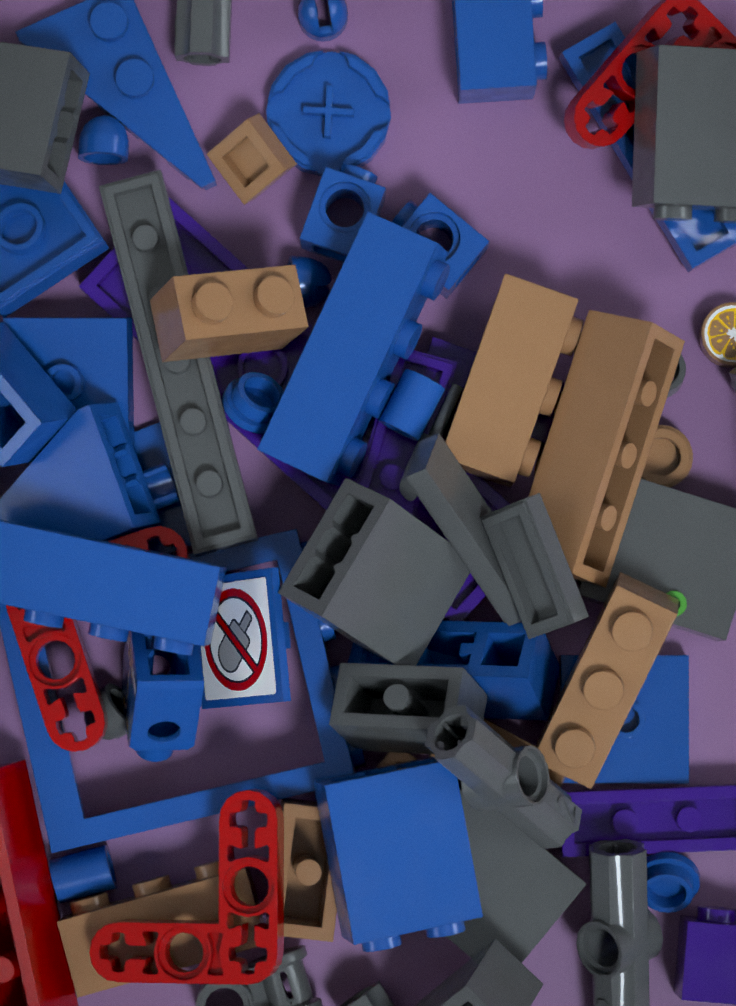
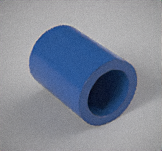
[378,369,445,442]
[49,845,117,903]

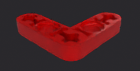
[564,0,736,149]
[6,526,190,752]
[89,789,284,985]

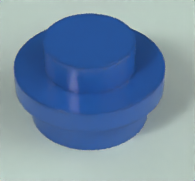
[222,372,284,434]
[647,852,700,913]

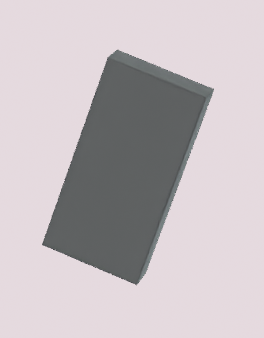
[480,493,589,639]

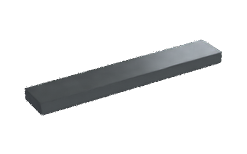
[99,169,258,557]

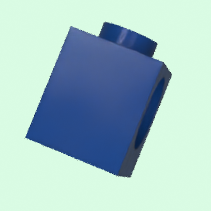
[300,164,386,263]
[392,193,489,299]

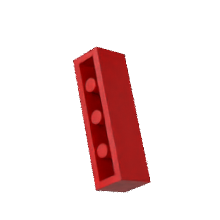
[0,760,78,1006]

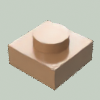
[206,113,297,205]

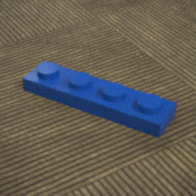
[559,21,736,273]

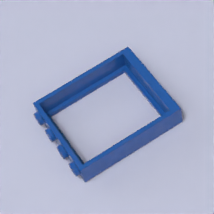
[0,528,365,853]

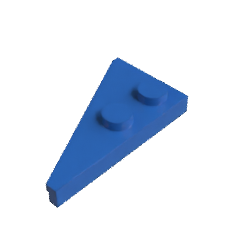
[15,0,217,190]

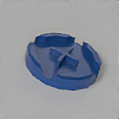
[266,50,391,177]

